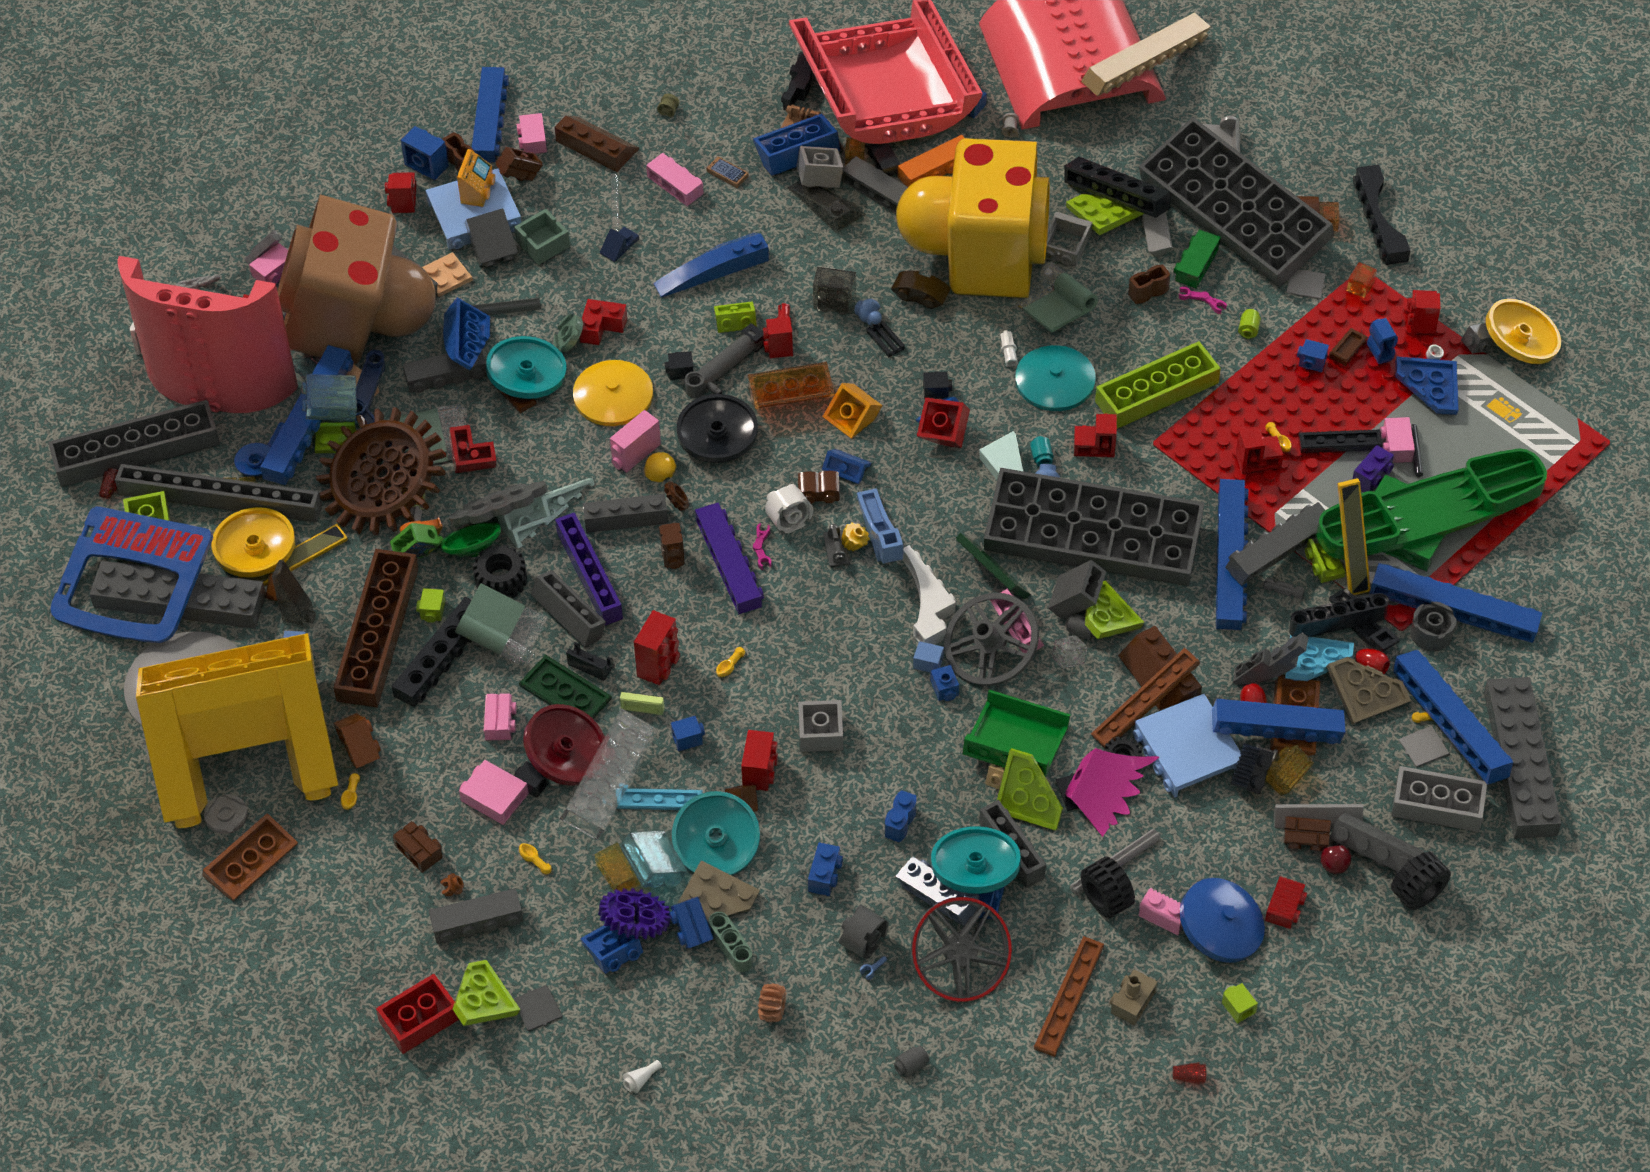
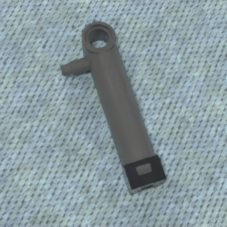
[685,323,765,398]

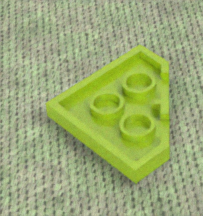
[1066,194,1144,235]
[1085,580,1144,639]
[997,748,1063,831]
[453,960,521,1026]

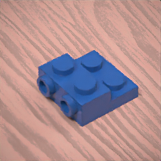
[580,925,643,974]

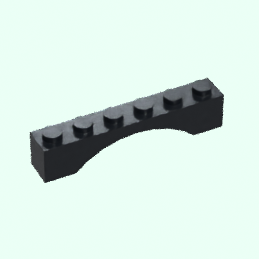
[1353,164,1411,265]

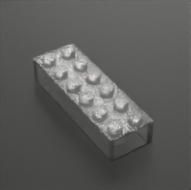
[560,708,659,841]

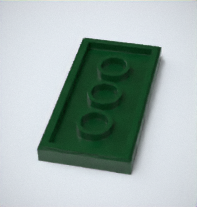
[956,533,1031,599]
[519,654,612,719]

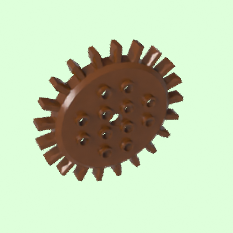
[316,407,446,536]

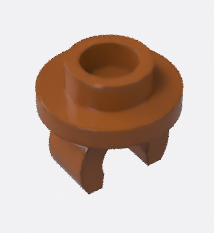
[440,873,464,896]

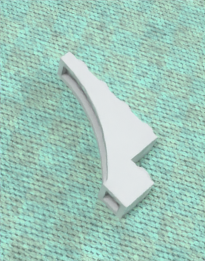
[902,545,957,645]

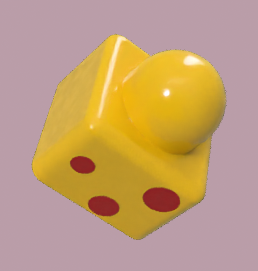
[896,138,1050,298]

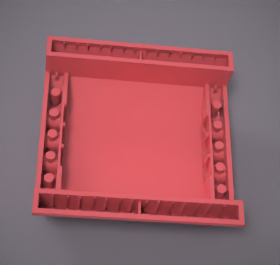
[789,0,982,144]
[979,0,1166,130]
[118,256,298,413]

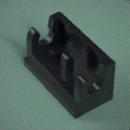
[566,642,615,681]

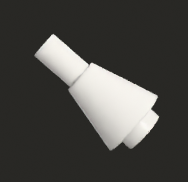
[623,1060,662,1093]

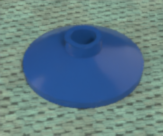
[234,443,271,476]

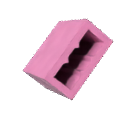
[610,410,661,473]
[459,760,529,825]

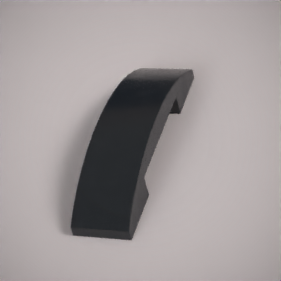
[1329,587,1400,652]

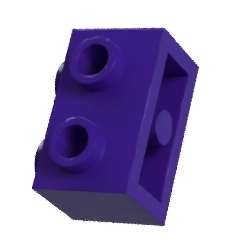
[1353,445,1394,493]

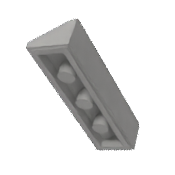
[1142,212,1173,257]
[1273,804,1364,828]

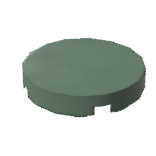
[553,314,583,352]

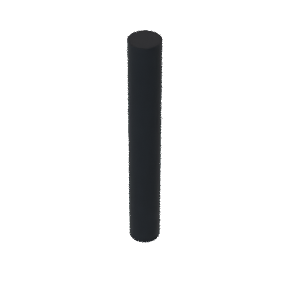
[1411,424,1423,477]

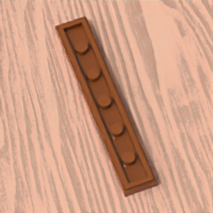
[1091,648,1200,748]
[1034,936,1104,1057]

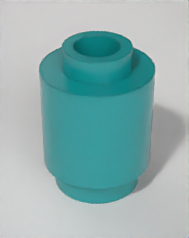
[1030,436,1054,467]

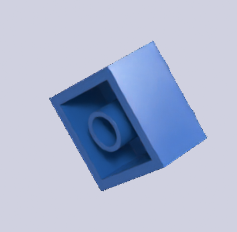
[401,126,449,181]

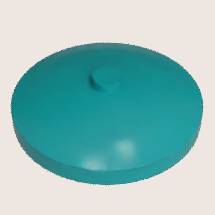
[486,336,566,399]
[1015,345,1096,411]
[672,791,760,876]
[931,826,1021,894]

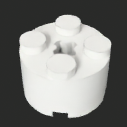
[765,484,813,534]

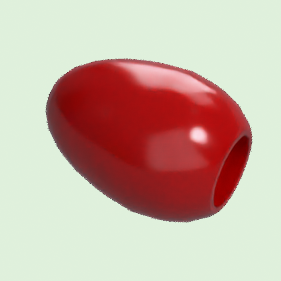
[1355,649,1390,674]
[1240,683,1267,703]

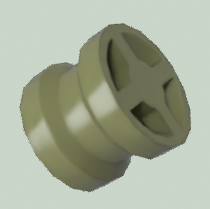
[657,94,680,117]

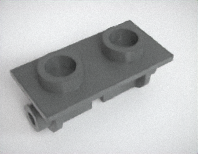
[823,524,850,567]

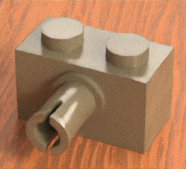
[1109,969,1158,1025]

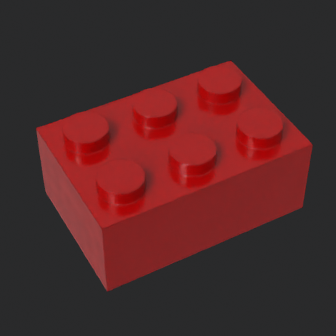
[634,610,680,685]
[376,974,459,1054]

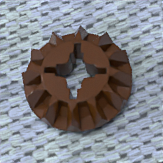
[664,481,689,511]

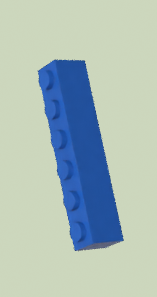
[472,67,509,162]
[1212,699,1345,744]

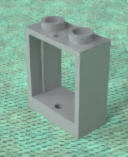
[1046,212,1092,267]

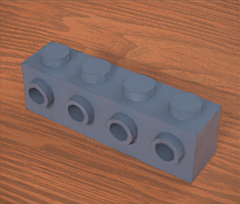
[896,857,980,926]

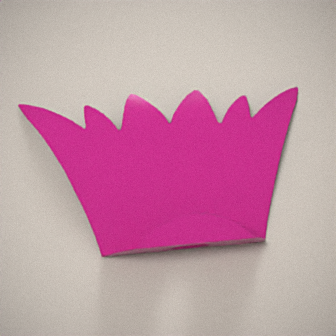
[1065,748,1159,837]

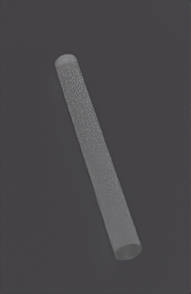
[611,173,620,232]

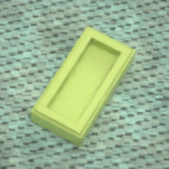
[620,692,664,715]

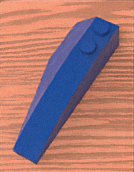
[653,233,769,298]
[443,297,490,370]

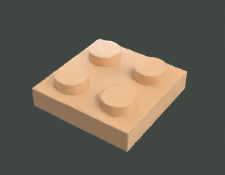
[422,252,473,297]

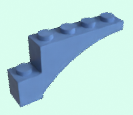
[857,488,903,563]

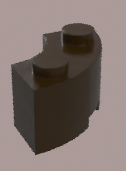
[891,270,951,309]

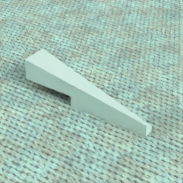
[497,478,595,548]

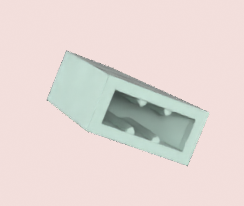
[979,431,1023,483]

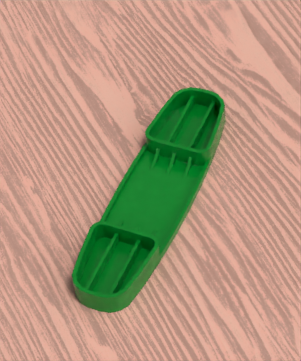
[1316,448,1547,560]

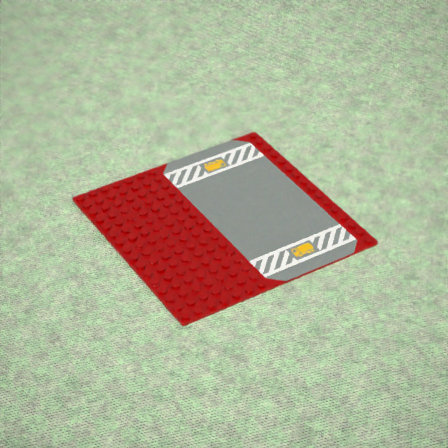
[1153,268,1610,631]

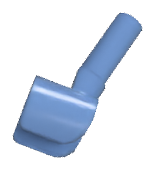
[860,956,887,980]

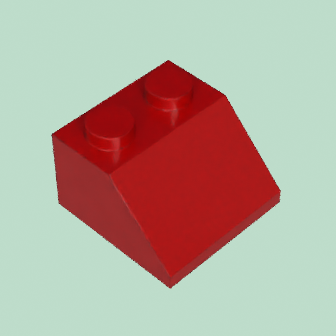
[917,397,970,448]

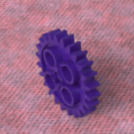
[598,888,671,939]

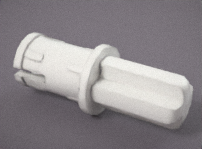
[1000,330,1018,367]

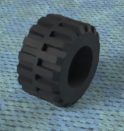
[473,545,527,598]
[1391,851,1451,910]
[1080,856,1135,918]

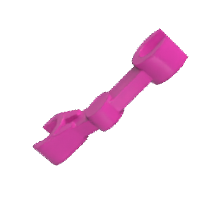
[1178,287,1227,314]
[753,523,772,570]

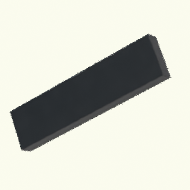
[1298,429,1383,453]

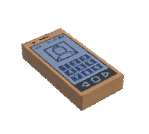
[706,157,749,188]

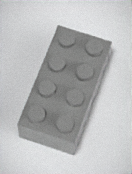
[1391,766,1487,832]

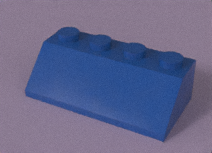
[753,114,840,176]

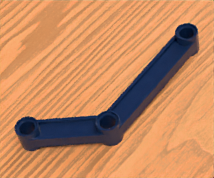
[348,350,417,477]

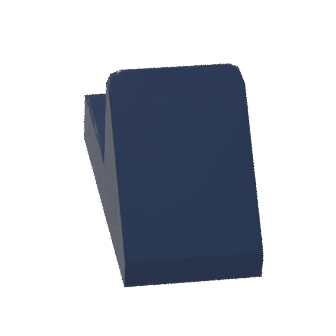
[600,227,639,263]

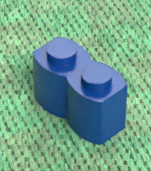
[1367,318,1398,364]
[885,790,917,842]

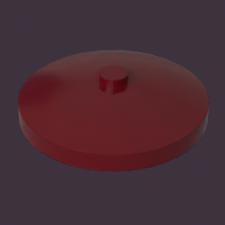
[523,704,607,786]

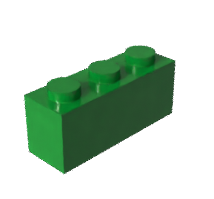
[1173,229,1221,289]

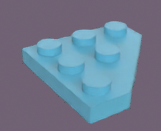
[1285,635,1354,681]

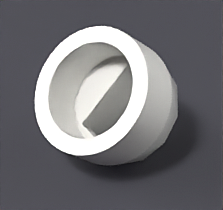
[1426,345,1444,360]

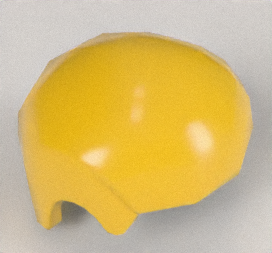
[644,452,677,482]

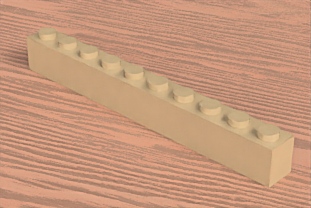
[1081,12,1211,96]

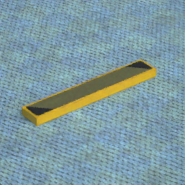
[1337,478,1370,595]
[238,524,348,586]

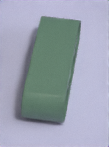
[709,912,753,972]

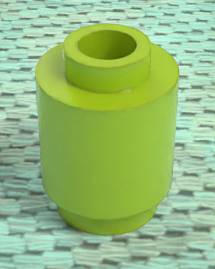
[1238,309,1261,339]

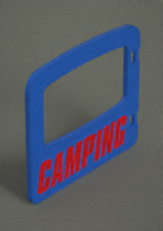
[51,506,213,643]

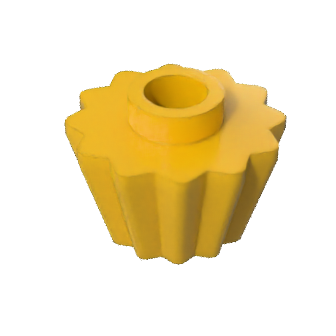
[841,522,870,551]

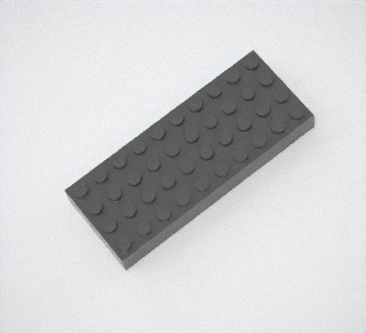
[1139,117,1334,287]
[984,468,1204,586]

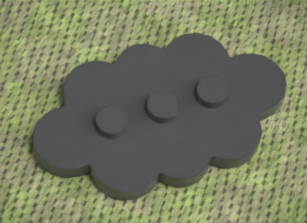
[449,481,548,526]

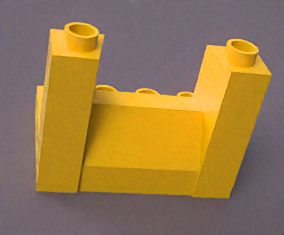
[136,633,338,828]

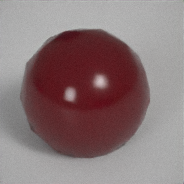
[1321,846,1351,875]

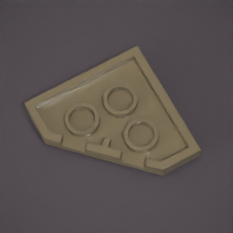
[1326,657,1411,724]
[677,860,760,922]

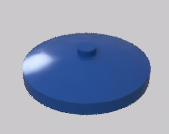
[1180,878,1265,963]

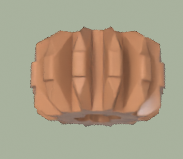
[758,984,787,1022]

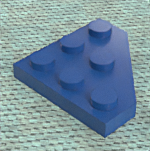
[1395,356,1459,415]

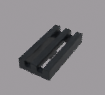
[866,320,905,358]

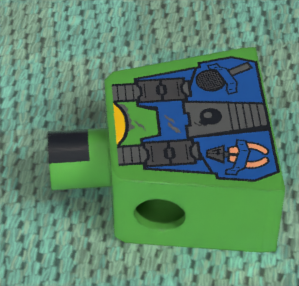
[390,523,443,558]

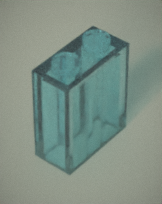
[302,374,357,421]
[620,831,687,888]

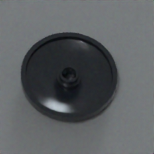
[677,394,758,463]

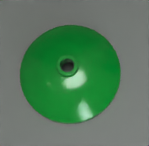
[441,522,501,557]

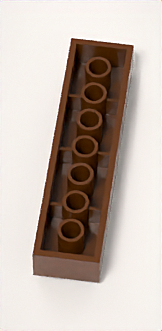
[333,548,419,708]

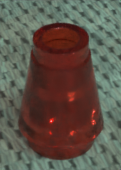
[98,468,118,499]
[1173,1062,1207,1085]

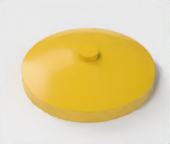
[1486,299,1561,364]
[573,360,653,426]
[211,507,295,577]

